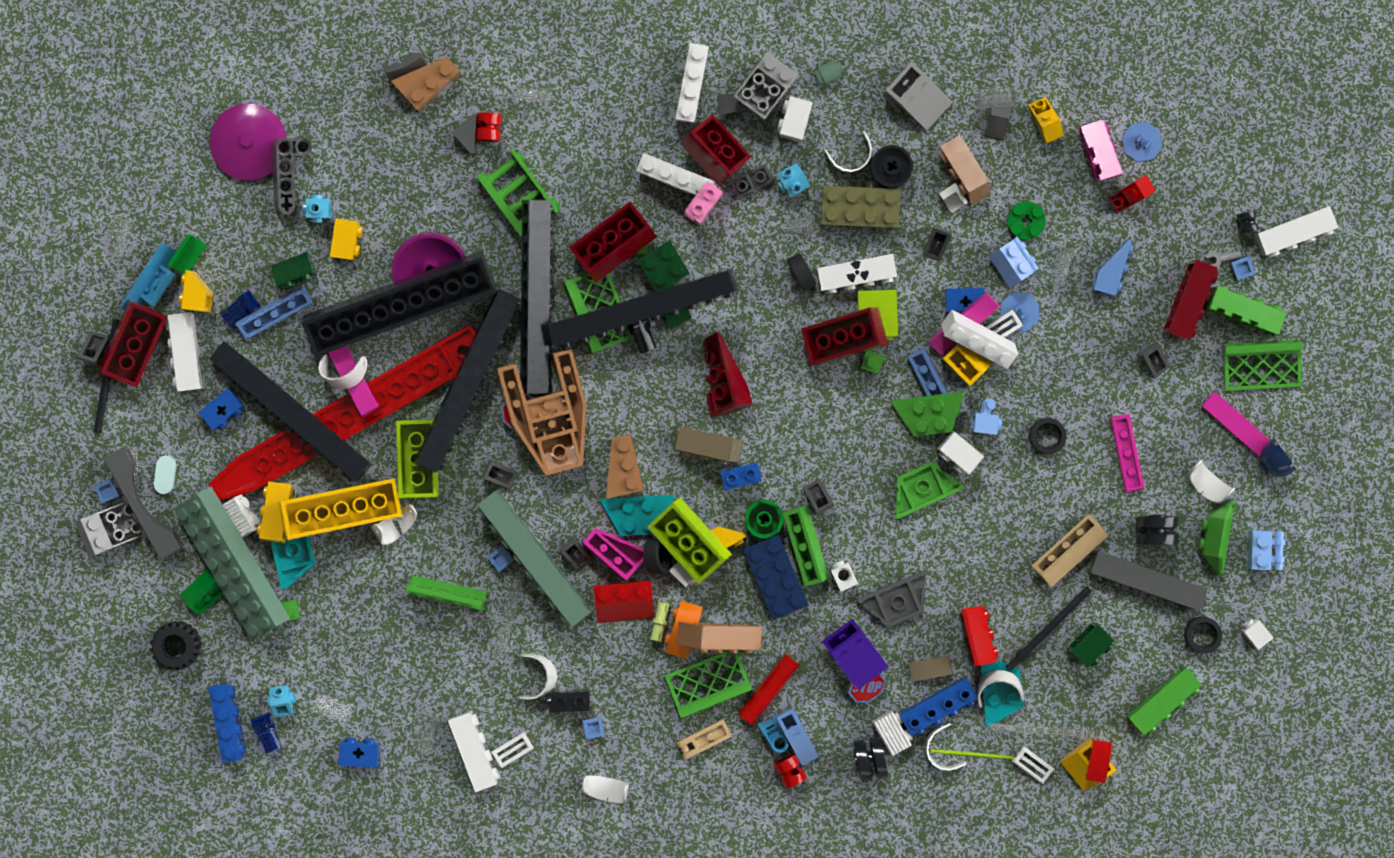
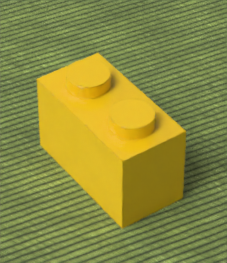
[330,218,363,261]

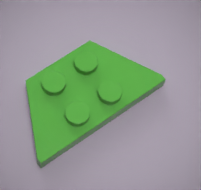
[892,391,965,436]
[896,461,964,519]

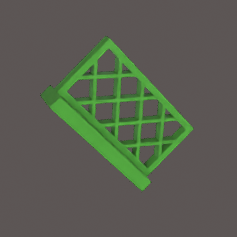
[562,273,634,355]
[1222,339,1303,391]
[406,575,487,610]
[665,651,753,719]

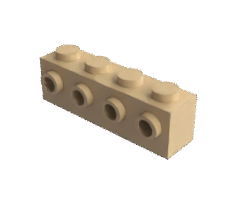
[1032,514,1108,587]

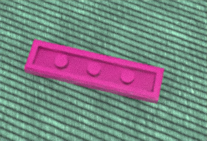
[929,292,1000,356]
[328,346,380,417]
[1202,392,1270,457]
[1110,414,1145,492]

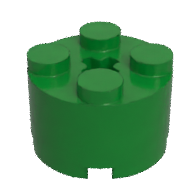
[744,499,783,538]

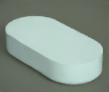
[154,456,176,494]

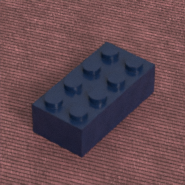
[743,534,808,620]

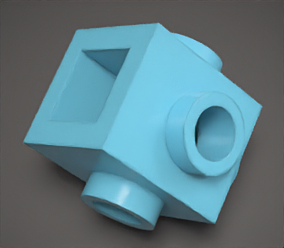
[777,163,810,198]
[303,195,332,223]
[267,685,296,718]

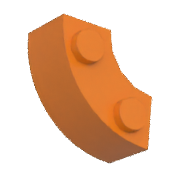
[664,601,703,659]

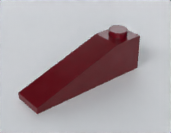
[704,332,753,418]

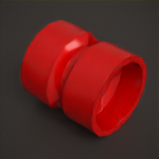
[475,112,502,142]
[773,754,807,789]

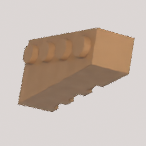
[677,622,762,653]

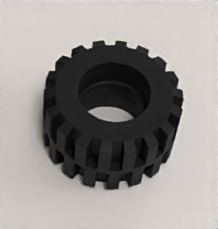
[150,621,202,671]

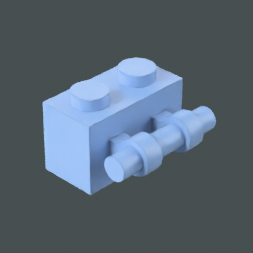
[989,236,1039,288]
[970,399,1002,435]
[1248,530,1285,570]

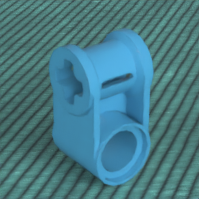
[758,715,788,753]

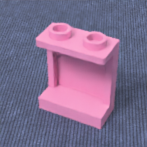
[685,181,723,226]

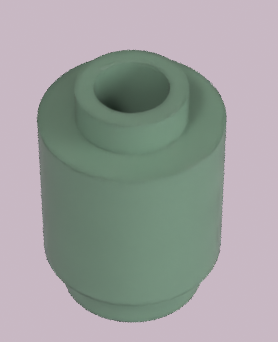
[815,60,844,85]

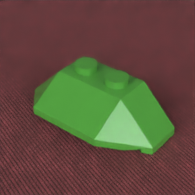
[1198,500,1235,577]

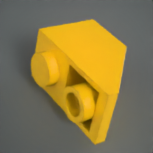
[1028,97,1064,143]
[710,526,746,548]

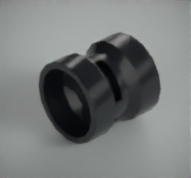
[1236,211,1259,234]

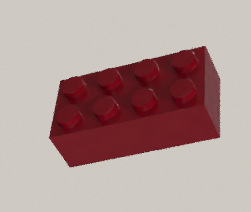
[569,201,657,283]
[1162,259,1219,341]
[98,300,167,387]
[801,307,888,366]

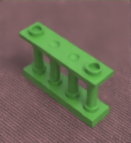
[476,149,560,238]

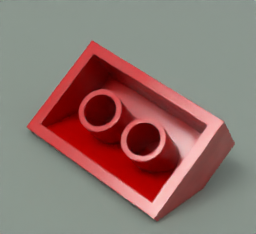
[593,580,655,623]
[960,606,999,668]

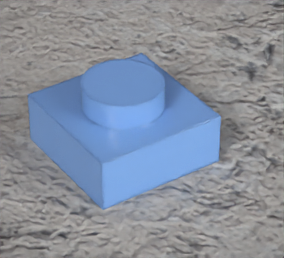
[1230,256,1256,281]
[94,478,121,503]
[487,545,514,572]
[582,716,605,739]

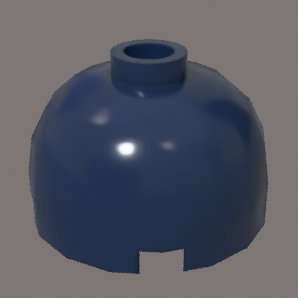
[1260,438,1297,477]

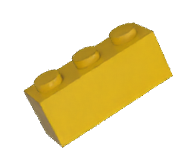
[257,481,294,544]

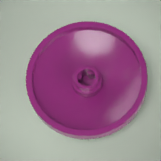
[210,104,287,181]
[392,232,466,282]

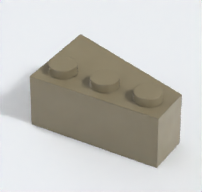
[675,427,744,465]

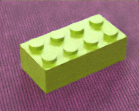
[396,420,439,498]
[647,497,732,584]

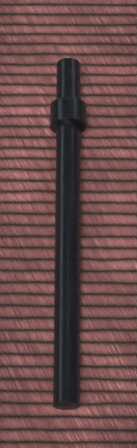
[93,319,120,433]
[1005,586,1092,672]

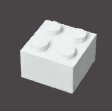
[777,96,813,143]
[937,431,984,474]

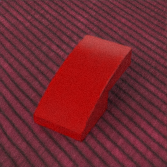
[1085,739,1112,783]

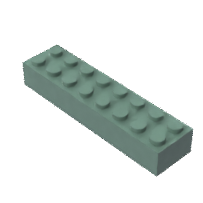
[173,487,290,641]
[478,490,592,627]

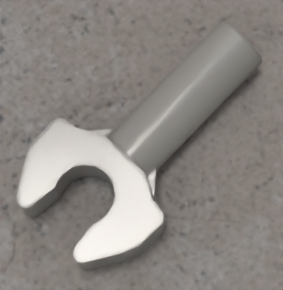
[1205,250,1242,269]

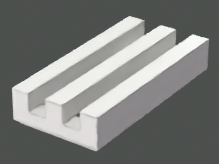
[985,309,1023,337]
[491,732,534,768]
[1012,746,1054,784]

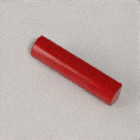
[738,653,800,725]

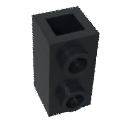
[547,690,590,712]

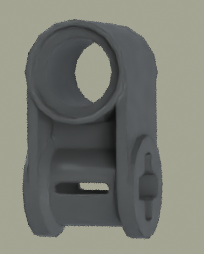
[717,94,750,115]

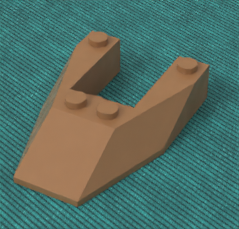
[495,349,587,476]

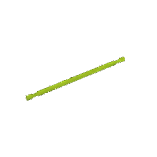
[930,749,1022,761]

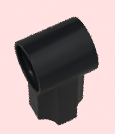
[626,319,657,354]

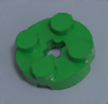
[1007,201,1046,240]

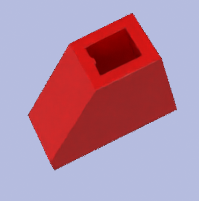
[1108,175,1156,214]

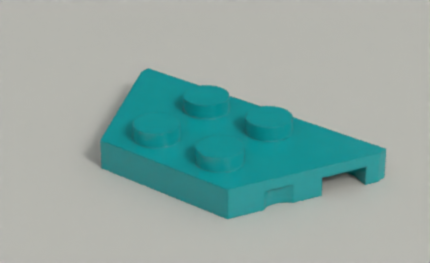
[601,495,674,536]
[271,535,316,590]
[980,659,1023,728]

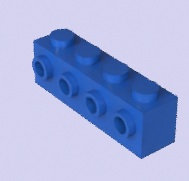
[899,677,978,736]
[208,682,246,763]

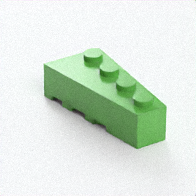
[1204,285,1287,335]

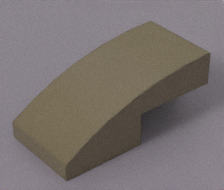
[909,655,953,682]

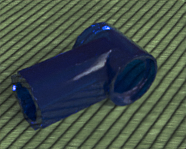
[220,290,261,326]
[251,712,282,753]

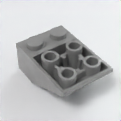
[733,52,798,120]
[884,61,952,131]
[75,502,144,558]

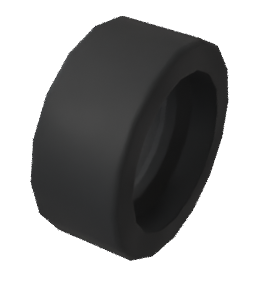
[787,253,817,292]
[1029,418,1067,454]
[643,538,672,575]
[1184,616,1222,654]

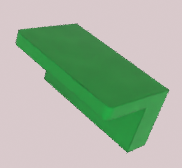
[167,234,207,275]
[181,569,224,616]

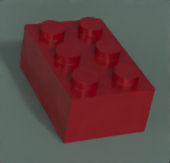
[680,114,752,186]

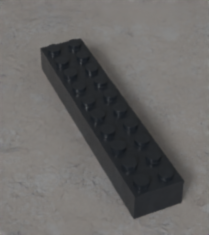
[301,250,496,357]

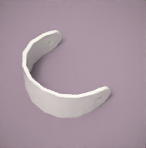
[824,131,872,173]
[318,355,367,390]
[1189,460,1235,504]
[371,504,417,545]
[519,654,557,700]
[978,670,1024,708]
[925,722,966,771]
[582,775,629,804]

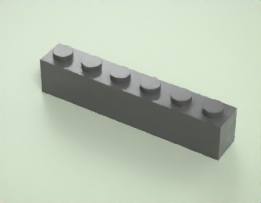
[1089,550,1207,612]

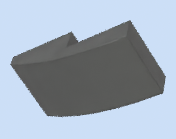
[384,53,427,82]
[730,164,775,199]

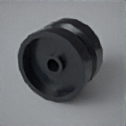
[870,145,913,189]
[1136,514,1179,545]
[853,736,888,783]

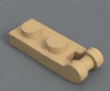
[676,719,732,760]

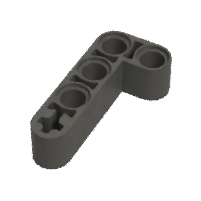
[272,138,312,214]

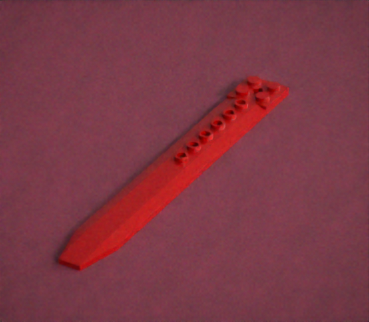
[208,324,475,500]

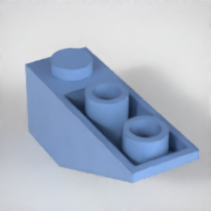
[1091,240,1133,296]
[776,706,819,766]

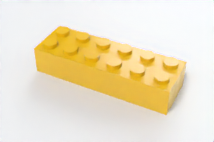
[278,478,402,540]

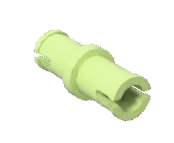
[650,602,670,642]

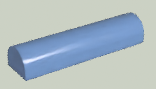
[235,285,313,340]
[907,347,959,417]

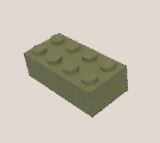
[821,186,900,229]

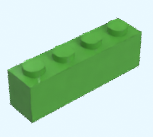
[783,505,829,586]
[1126,666,1202,735]

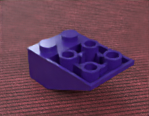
[822,618,889,690]

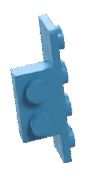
[120,243,176,309]

